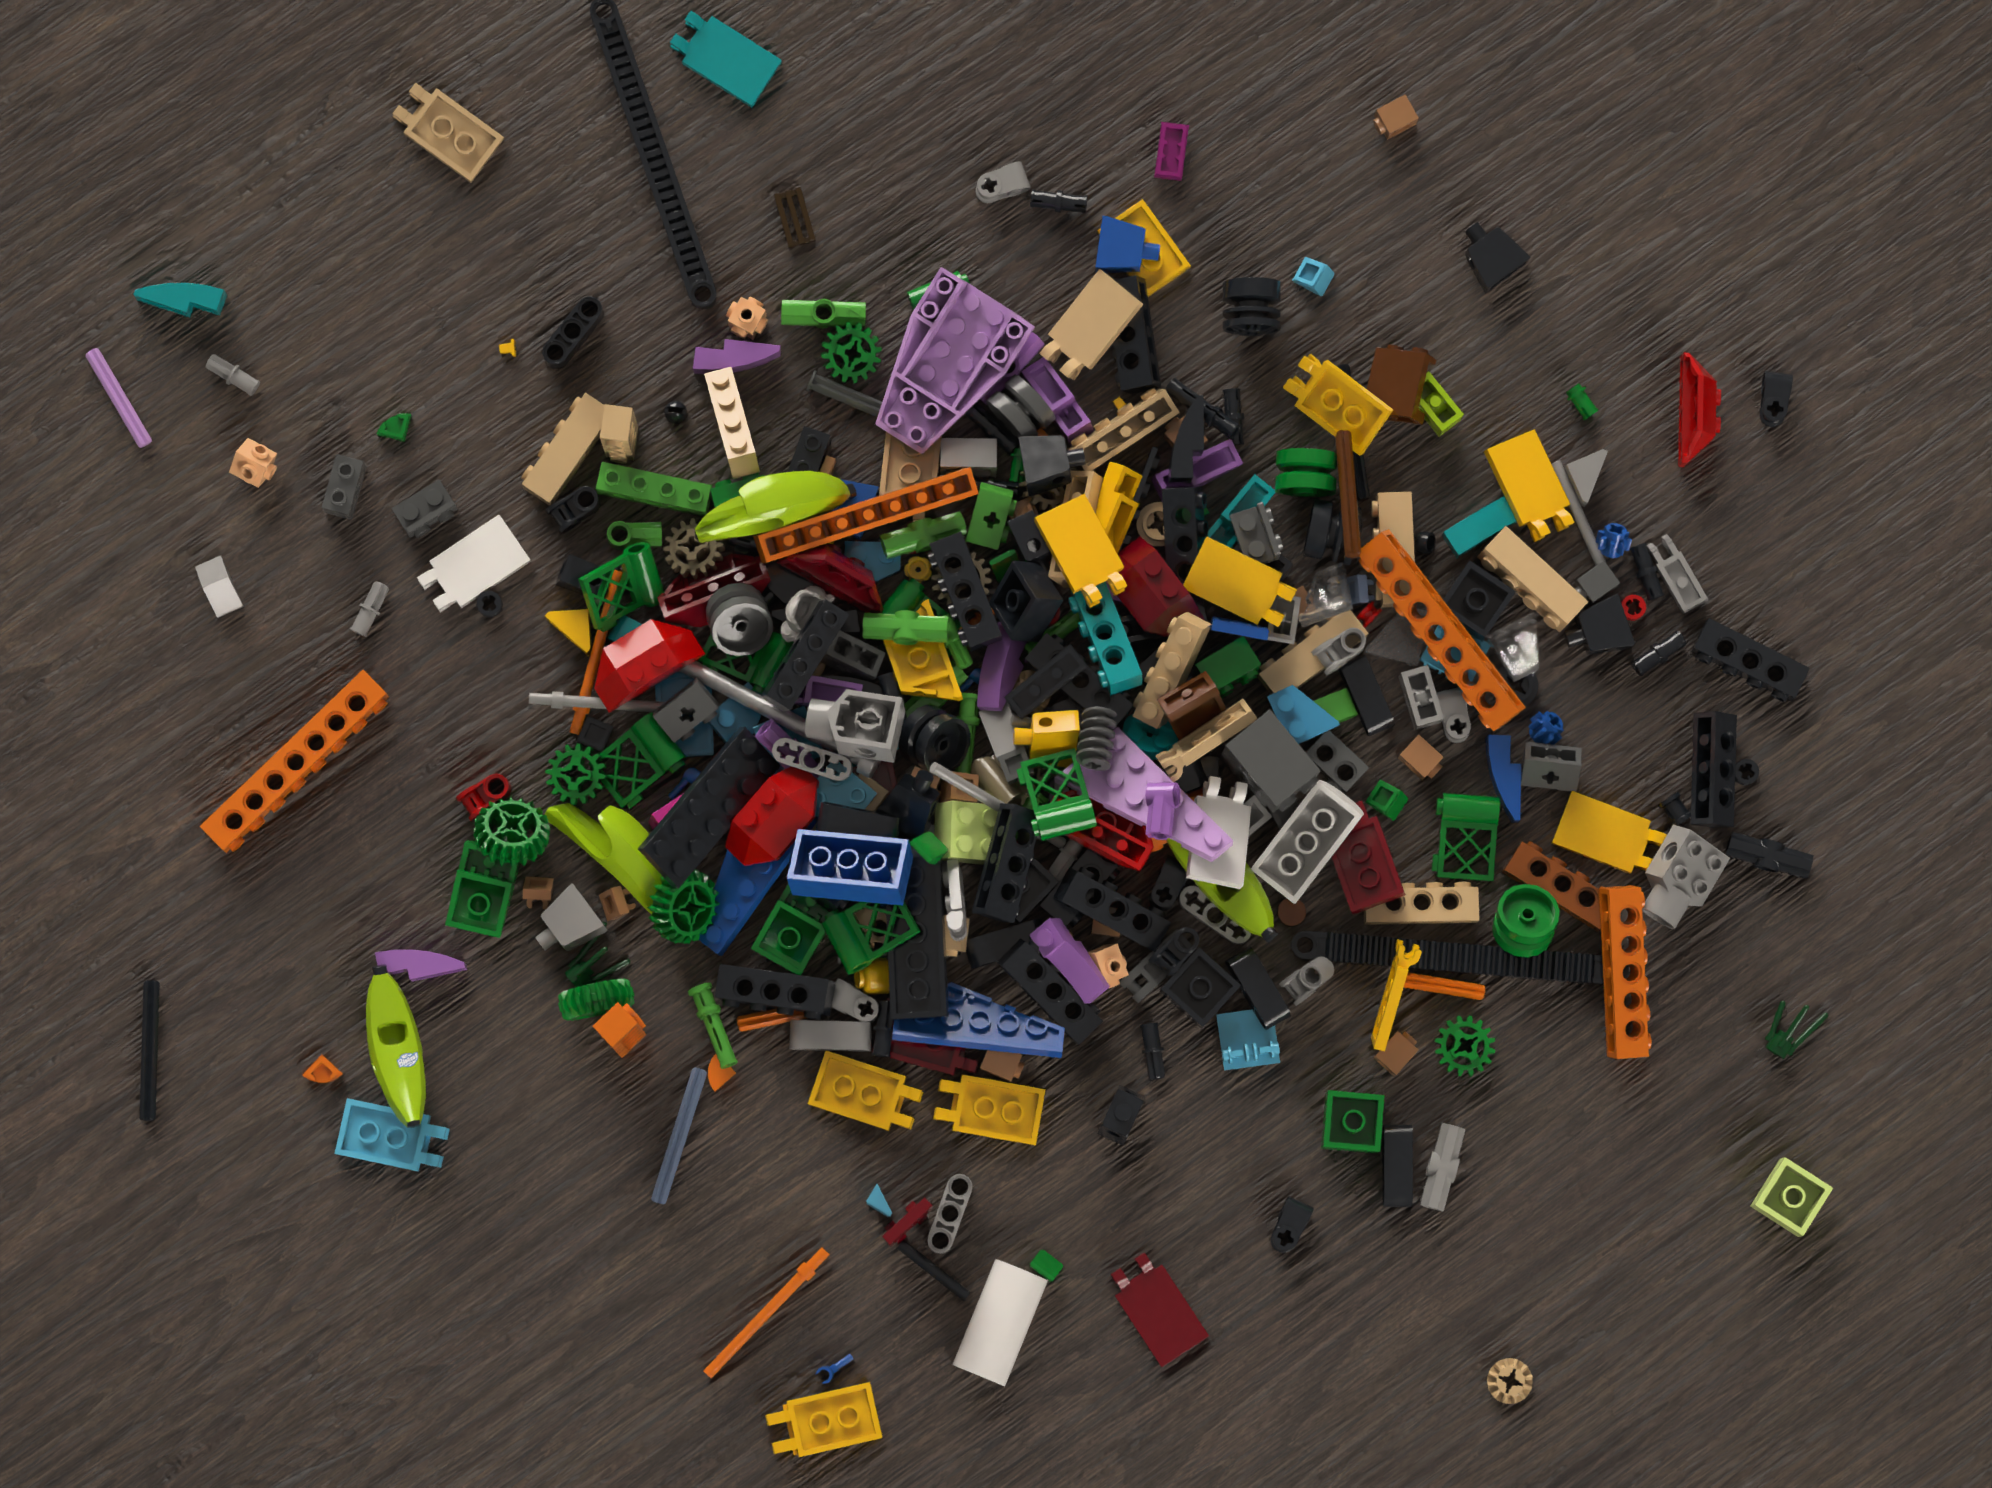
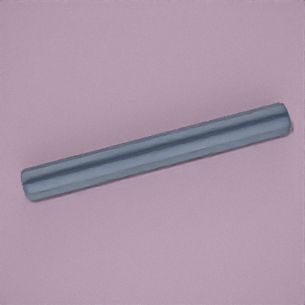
[651,1067,707,1204]

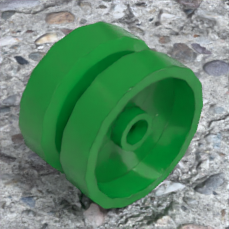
[1275,448,1337,497]
[1492,884,1560,957]

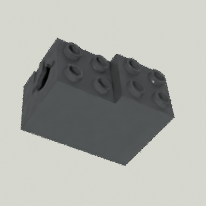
[1220,709,1320,813]

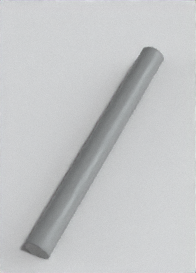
[1552,460,1606,566]

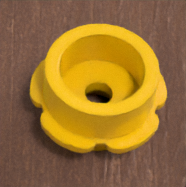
[904,556,932,583]

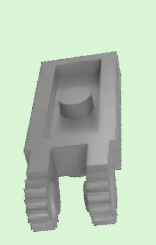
[1647,534,1708,614]
[943,859,967,942]

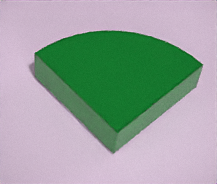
[377,413,412,442]

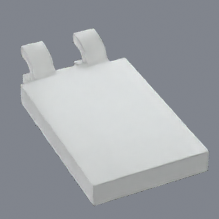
[417,515,531,613]
[1186,776,1251,889]

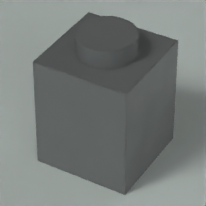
[1574,561,1620,606]

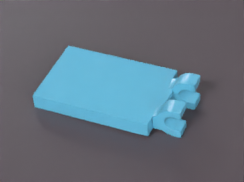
[334,1098,450,1172]

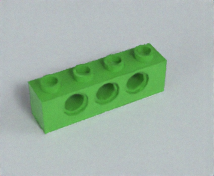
[596,462,712,517]

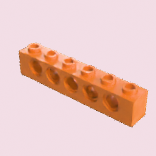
[1599,885,1652,1059]
[592,1002,646,1058]

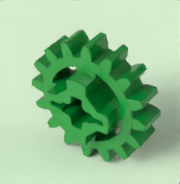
[821,322,882,383]
[545,744,608,805]
[1434,1015,1496,1077]

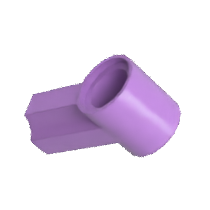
[1145,782,1181,840]

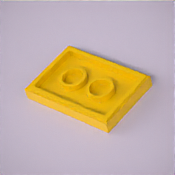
[1097,199,1191,297]

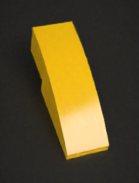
[1096,462,1142,554]

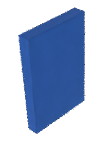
[1210,616,1269,640]

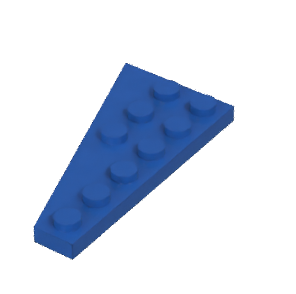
[699,816,818,956]
[892,982,1065,1058]

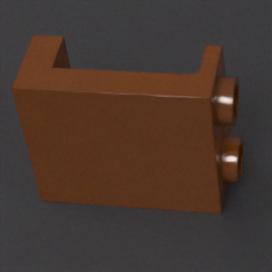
[1367,345,1436,425]
[1157,671,1226,740]

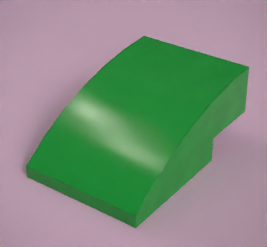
[445,840,520,938]
[751,884,830,975]

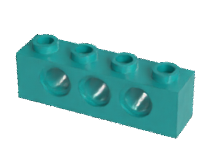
[1068,582,1142,696]

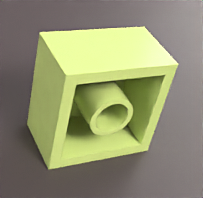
[934,800,998,865]
[1750,1157,1833,1237]

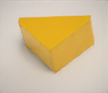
[545,609,592,656]

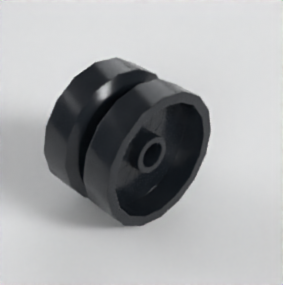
[898,705,971,776]

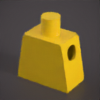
[1013,710,1080,768]

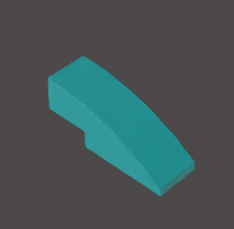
[133,283,227,318]
[1205,474,1276,548]
[1442,496,1517,559]

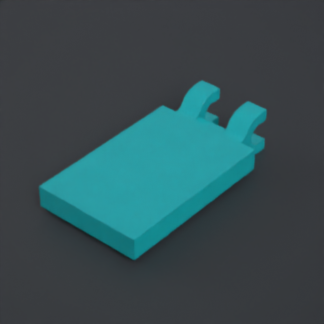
[670,11,782,108]

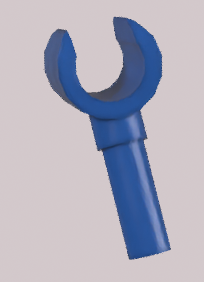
[959,668,981,693]
[668,768,701,800]
[816,1354,854,1384]

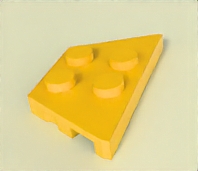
[883,599,963,701]

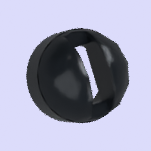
[664,401,687,424]
[1414,531,1436,555]

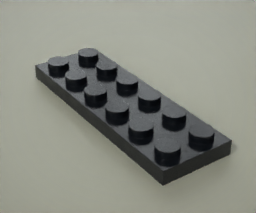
[638,726,780,888]
[886,847,949,1020]

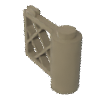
[970,754,1065,806]

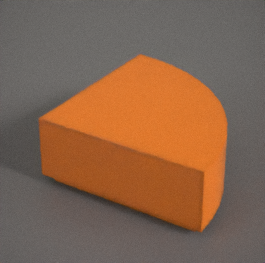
[303,1054,343,1083]
[708,1054,736,1092]

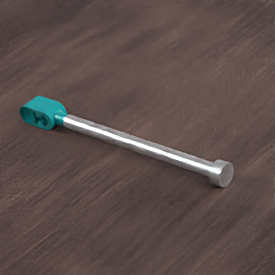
[606,616,881,778]

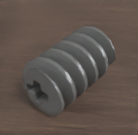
[1076,706,1117,771]

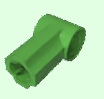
[607,521,662,550]

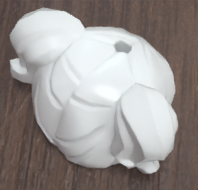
[781,586,835,642]

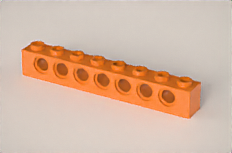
[753,467,979,563]
[1359,529,1526,731]
[200,670,389,853]

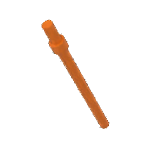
[570,570,623,735]
[703,1247,830,1378]

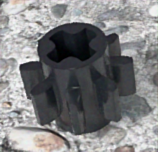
[729,533,762,555]

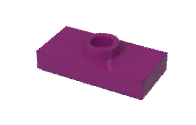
[1154,122,1189,181]

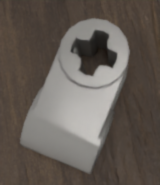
[975,161,1031,203]
[1311,628,1366,676]
[1436,687,1471,743]
[1279,957,1334,1006]
[832,978,879,1023]

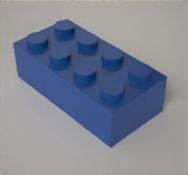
[787,829,913,906]

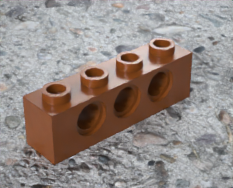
[1502,841,1603,932]

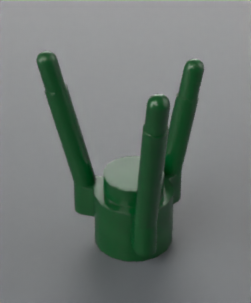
[565,922,630,987]
[1765,1001,1828,1059]

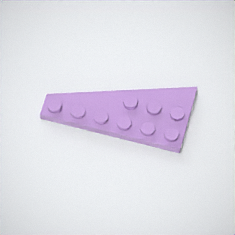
[1055,727,1233,862]

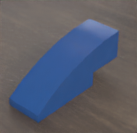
[1485,735,1521,823]

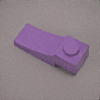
[1030,918,1110,1004]

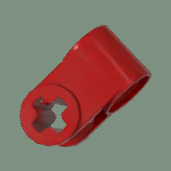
[456,774,512,822]

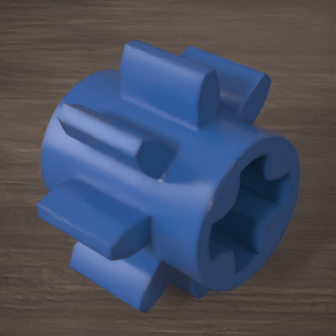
[1595,523,1632,558]
[1528,711,1564,745]

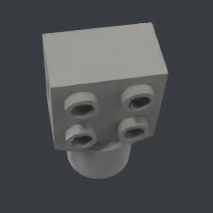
[805,689,906,763]
[1642,825,1730,929]

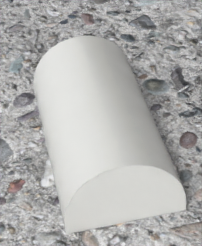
[1251,780,1364,904]
[952,1259,1048,1386]

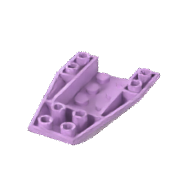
[875,267,1035,454]

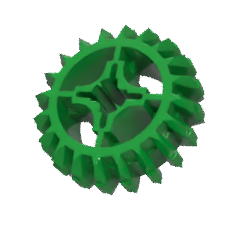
[473,795,550,867]
[647,869,720,944]
[558,978,635,1021]

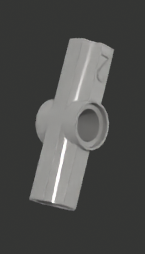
[1420,1123,1465,1212]

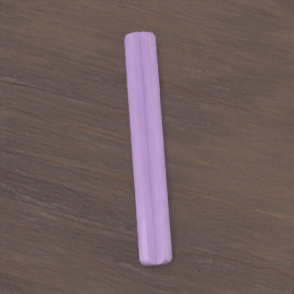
[86,348,152,448]

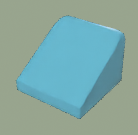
[1292,257,1334,296]
[866,1184,892,1217]

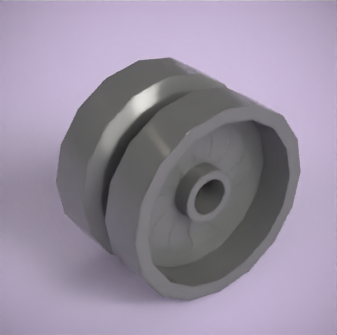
[986,374,1056,440]
[706,583,773,656]

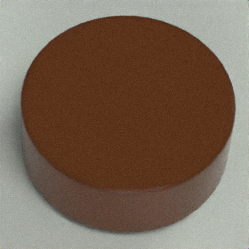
[1277,899,1306,927]

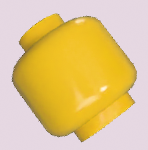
[854,958,890,995]

